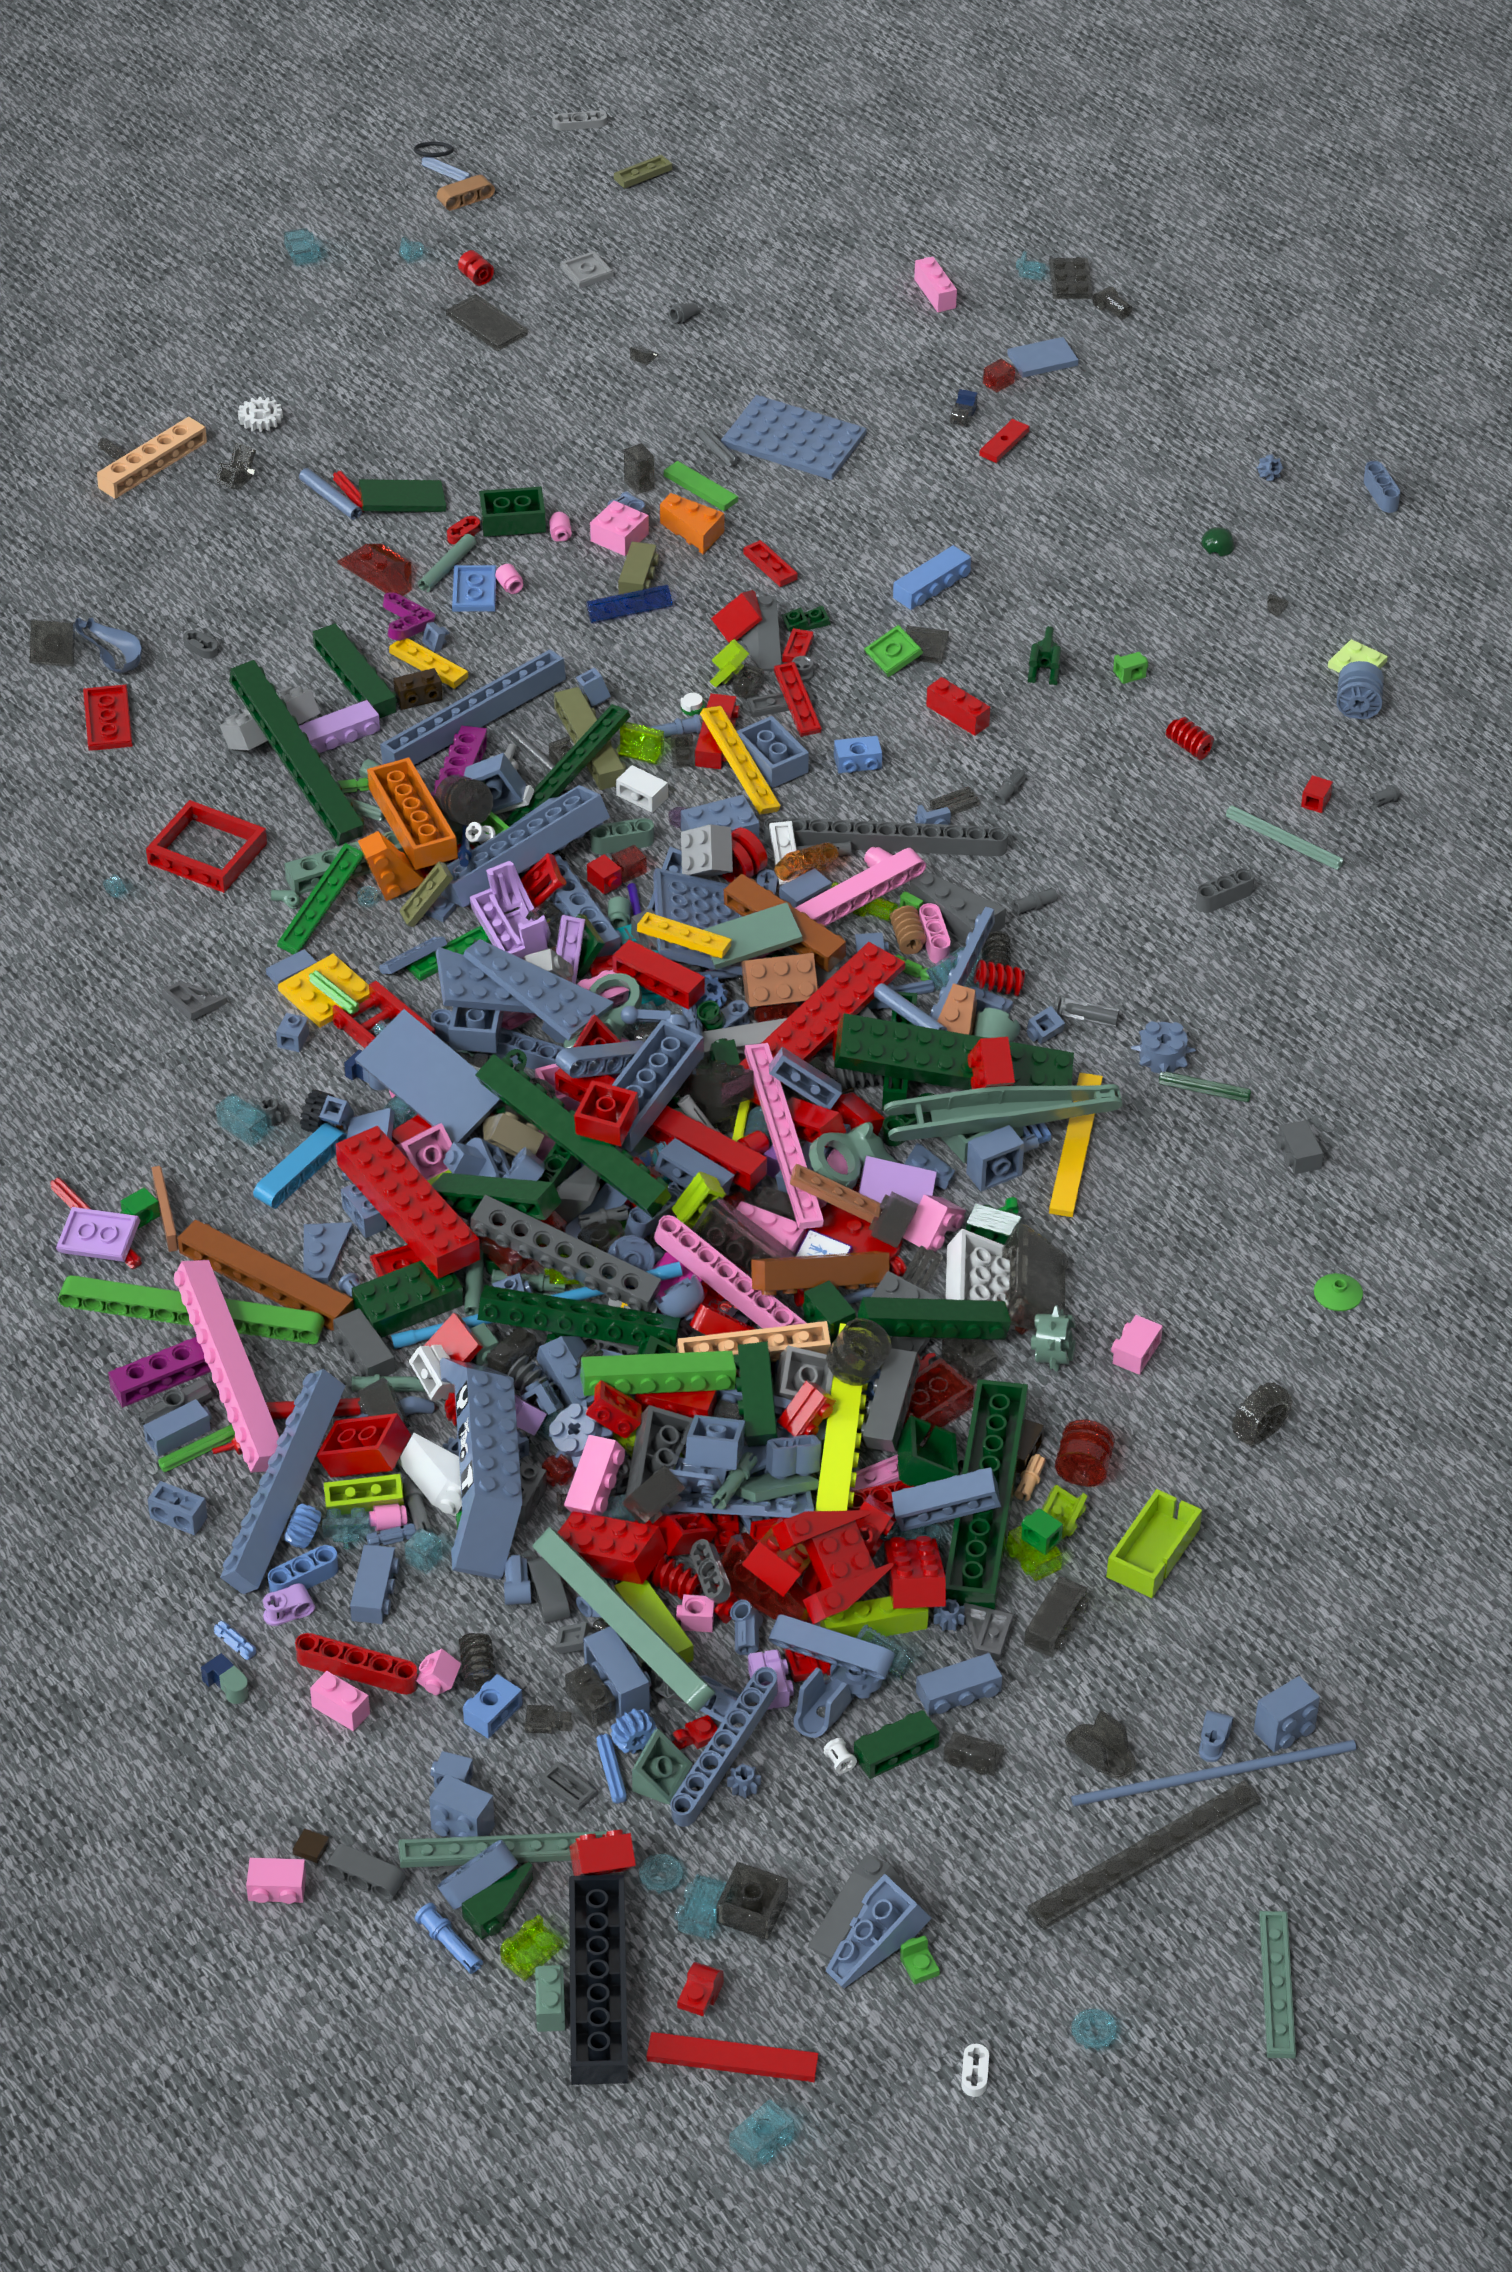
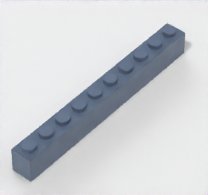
[380,650,566,765]
[220,1369,345,1594]

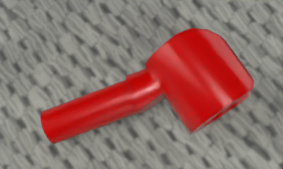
[212,1437,243,1455]

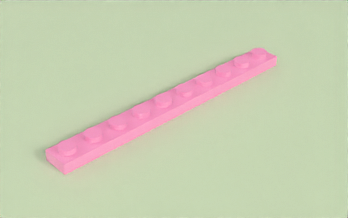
[744,1043,824,1229]

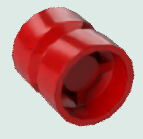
[458,250,494,286]

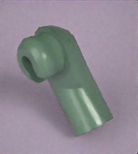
[271,890,301,909]

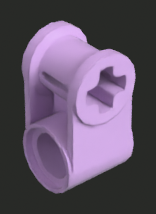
[263,1583,315,1626]

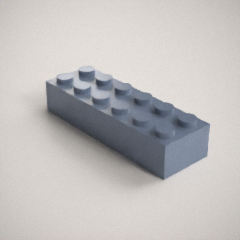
[612,1020,704,1152]

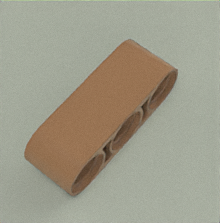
[437,175,495,211]

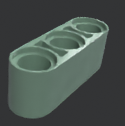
[590,818,654,854]

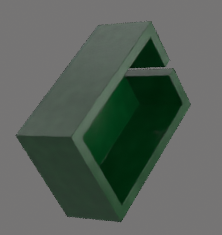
[897,1415,958,1486]

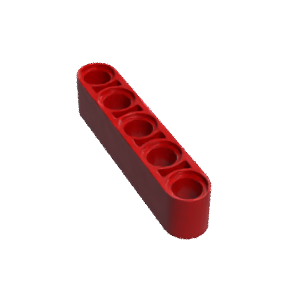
[295,1633,418,1695]

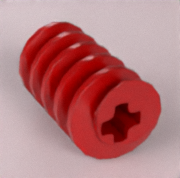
[1166,717,1214,761]
[973,960,1025,997]
[646,1554,703,1600]

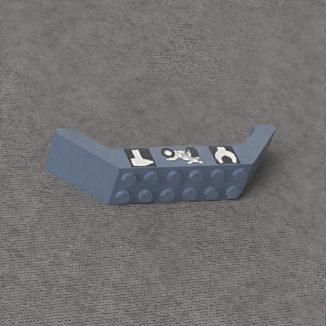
[440,1357,522,1579]

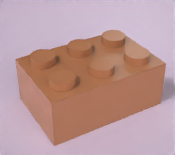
[741,953,818,1007]

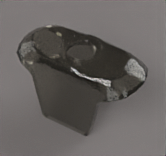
[1065,1711,1136,1780]

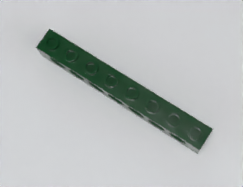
[477,1285,680,1347]

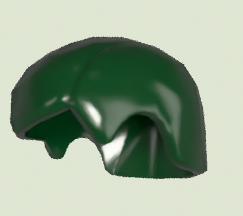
[1201,527,1234,557]

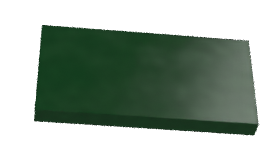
[359,479,446,512]

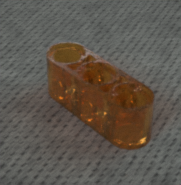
[774,843,839,881]

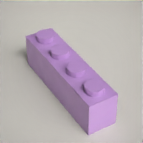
[298,700,380,753]

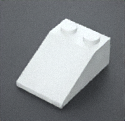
[398,1433,462,1516]

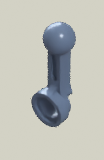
[621,1006,688,1030]

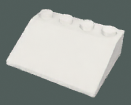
[946,1229,1025,1330]

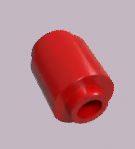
[737,1130,770,1154]

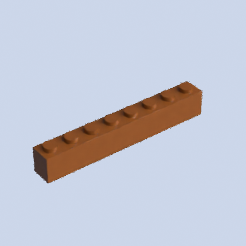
[177,1219,354,1331]

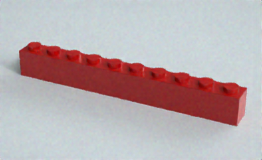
[555,1068,767,1191]

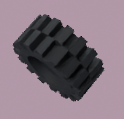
[300,1089,334,1133]

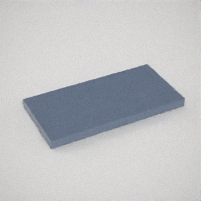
[355,1009,503,1144]

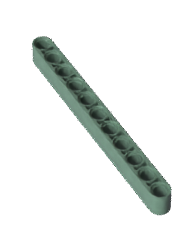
[532,1526,716,1713]

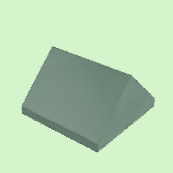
[632,1729,693,1805]

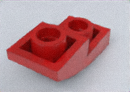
[711,1513,742,1555]

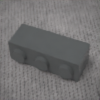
[332,1308,395,1377]

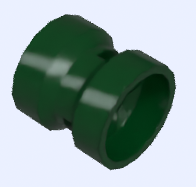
[697,1000,726,1031]

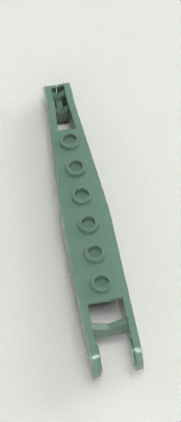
[884,1084,1122,1141]

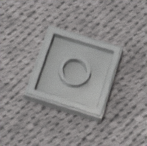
[560,251,614,288]

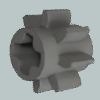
[254,1097,284,1126]

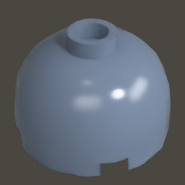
[654,1274,704,1321]

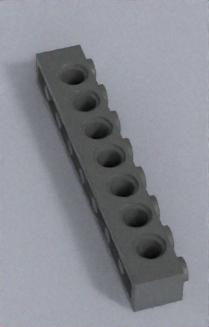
[470,1195,661,1312]

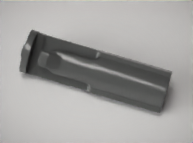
[1055,996,1120,1027]

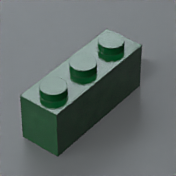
[854,1709,940,1779]

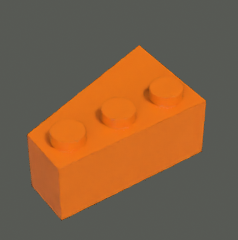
[358,831,425,901]

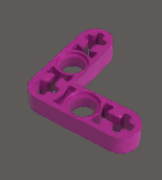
[383,593,435,640]

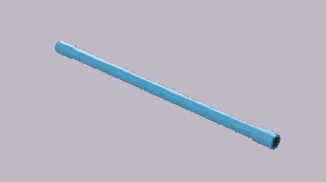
[391,1261,683,1349]

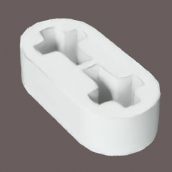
[961,2044,989,2097]

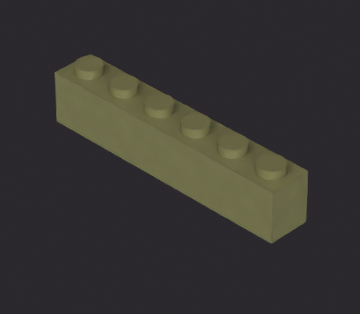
[554,687,627,790]

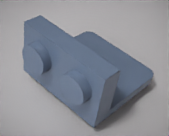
[667,1457,728,1498]

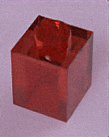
[983,358,1015,393]
[612,845,647,883]

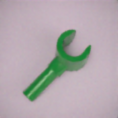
[998,1197,1019,1214]

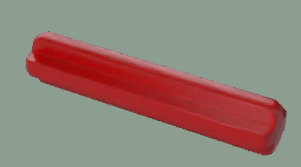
[333,471,365,512]

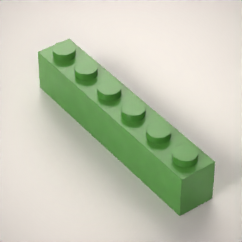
[580,1351,736,1396]

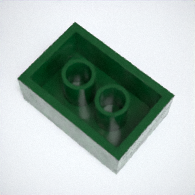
[479,486,546,537]

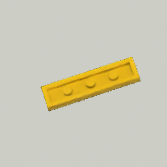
[389,638,468,689]
[637,912,732,959]

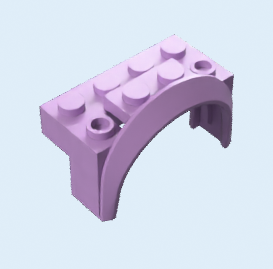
[469,861,551,959]

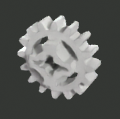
[238,397,283,432]

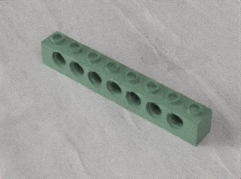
[284,815,462,895]

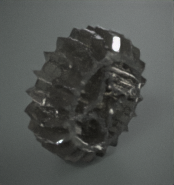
[1231,1382,1293,1446]

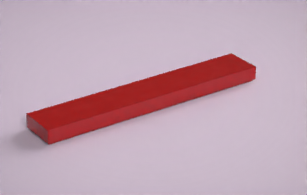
[647,2032,818,2082]

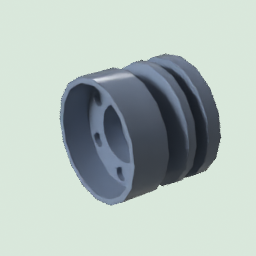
[1336,661,1384,719]

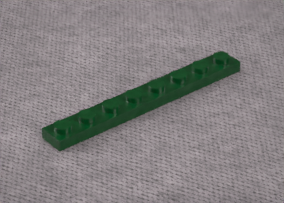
[504,704,631,827]

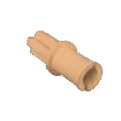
[1015,1454,1045,1501]

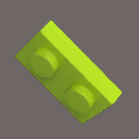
[710,639,749,687]
[1042,1485,1088,1539]

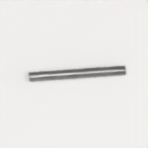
[502,722,555,772]

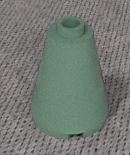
[973,1008,1021,1042]

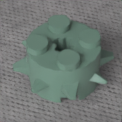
[1031,1305,1076,1372]

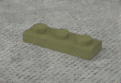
[614,154,672,189]
[399,861,453,927]

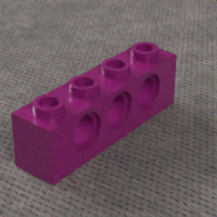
[108,1337,211,1408]

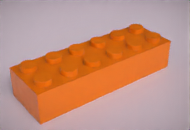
[367,757,458,870]

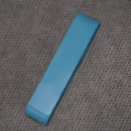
[253,1123,347,1209]

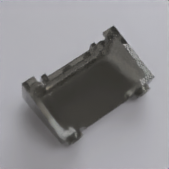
[1002,1223,1068,1331]

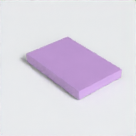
[859,1156,937,1216]
[56,1207,140,1262]

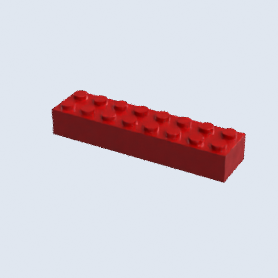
[336,1126,480,1279]

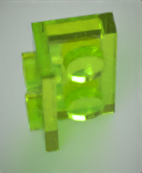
[617,722,664,764]
[500,1914,564,1981]

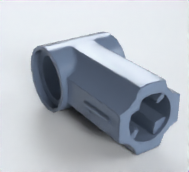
[504,1555,531,1605]
[730,1600,763,1655]

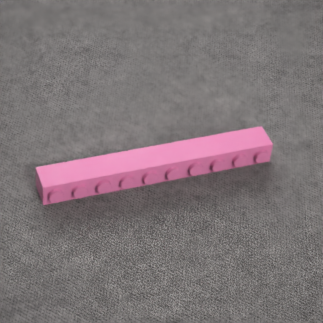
[174,1260,279,1473]

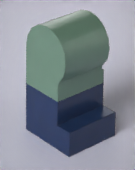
[201,1653,249,1704]

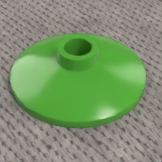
[1314,1273,1363,1311]

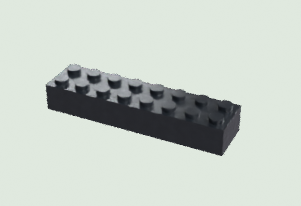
[569,1875,628,2085]

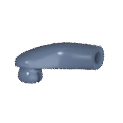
[385,1396,434,1418]

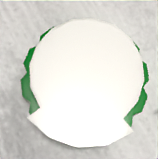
[681,693,705,716]

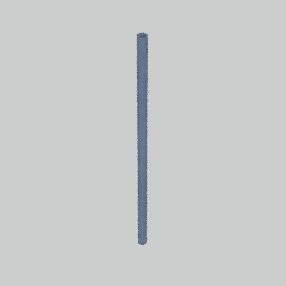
[1071,1740,1356,1806]

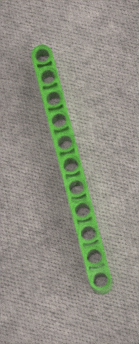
[58,1276,325,1345]

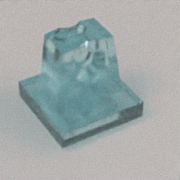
[399,237,424,264]

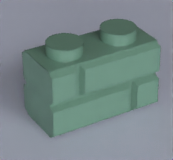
[535,1965,565,2032]

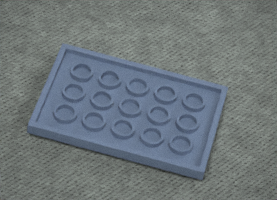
[721,395,867,480]
[653,868,749,976]

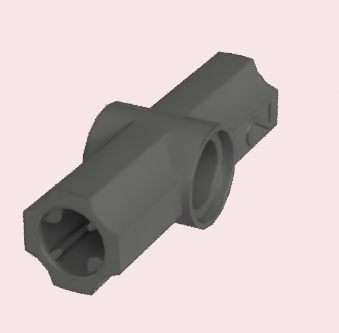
[136,1378,212,1430]

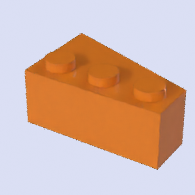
[660,493,724,555]

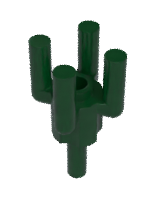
[1027,626,1061,685]

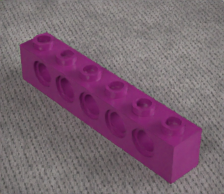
[430,725,487,817]

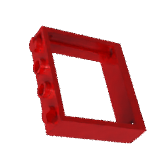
[146,800,267,893]

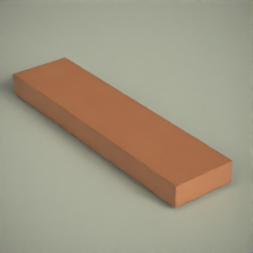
[790,1163,882,1225]
[151,1166,178,1252]

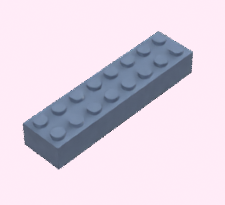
[441,785,610,907]

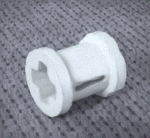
[465,822,495,844]
[824,1738,857,1774]

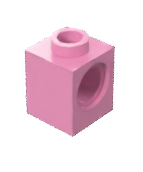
[676,1594,715,1632]

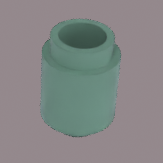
[607,896,631,929]

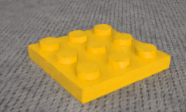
[278,954,369,1028]

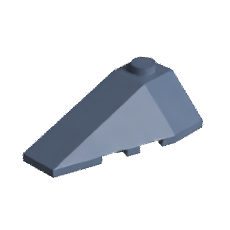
[825,1874,931,1988]

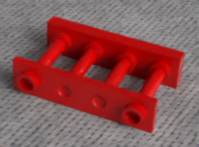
[332,980,435,1048]

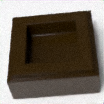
[292,1829,330,1863]

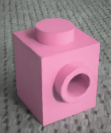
[416,1649,461,1696]

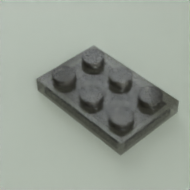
[1049,257,1092,299]

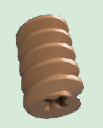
[889,905,926,955]

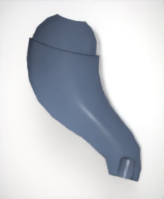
[75,618,142,673]

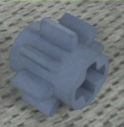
[1256,454,1283,481]
[934,1599,965,1631]
[727,1764,761,1799]

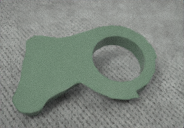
[563,973,643,1048]
[809,1122,897,1189]

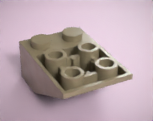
[483,1112,545,1157]

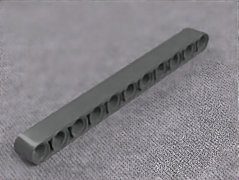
[764,817,1008,856]

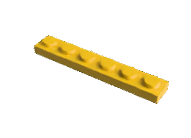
[700,706,781,815]

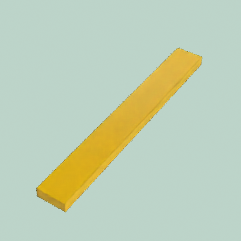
[1049,1073,1103,1217]

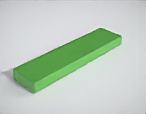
[664,461,738,511]

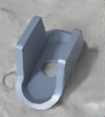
[794,1668,855,1738]

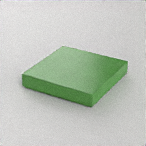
[864,625,923,677]

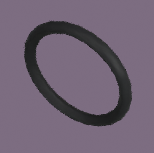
[414,142,454,157]

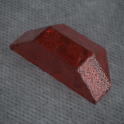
[337,544,412,596]

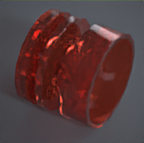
[1055,1419,1115,1487]

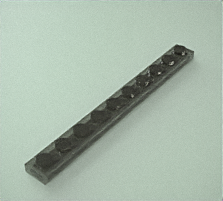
[1028,1780,1261,1930]

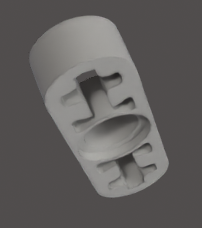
[552,111,607,131]

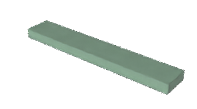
[1259,1911,1296,2058]

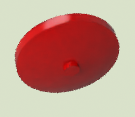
[806,1203,902,1260]

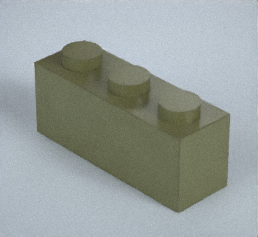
[618,542,660,600]

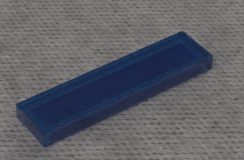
[586,585,673,623]

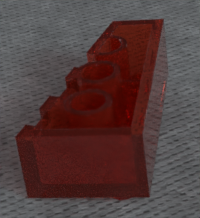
[721,1532,812,1624]

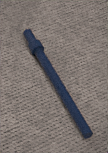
[458,805,472,867]

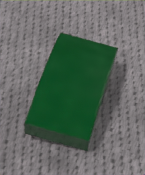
[781,605,831,631]

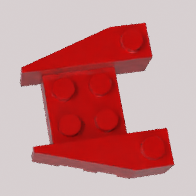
[771,1510,894,1625]

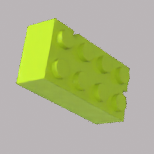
[1106,1489,1202,1598]

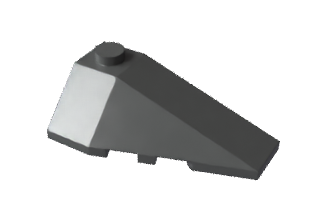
[741,596,781,671]
[550,1165,601,1227]

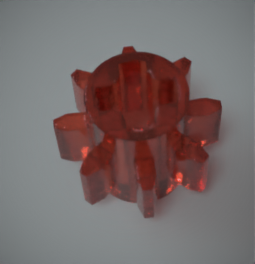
[542,1454,573,1487]

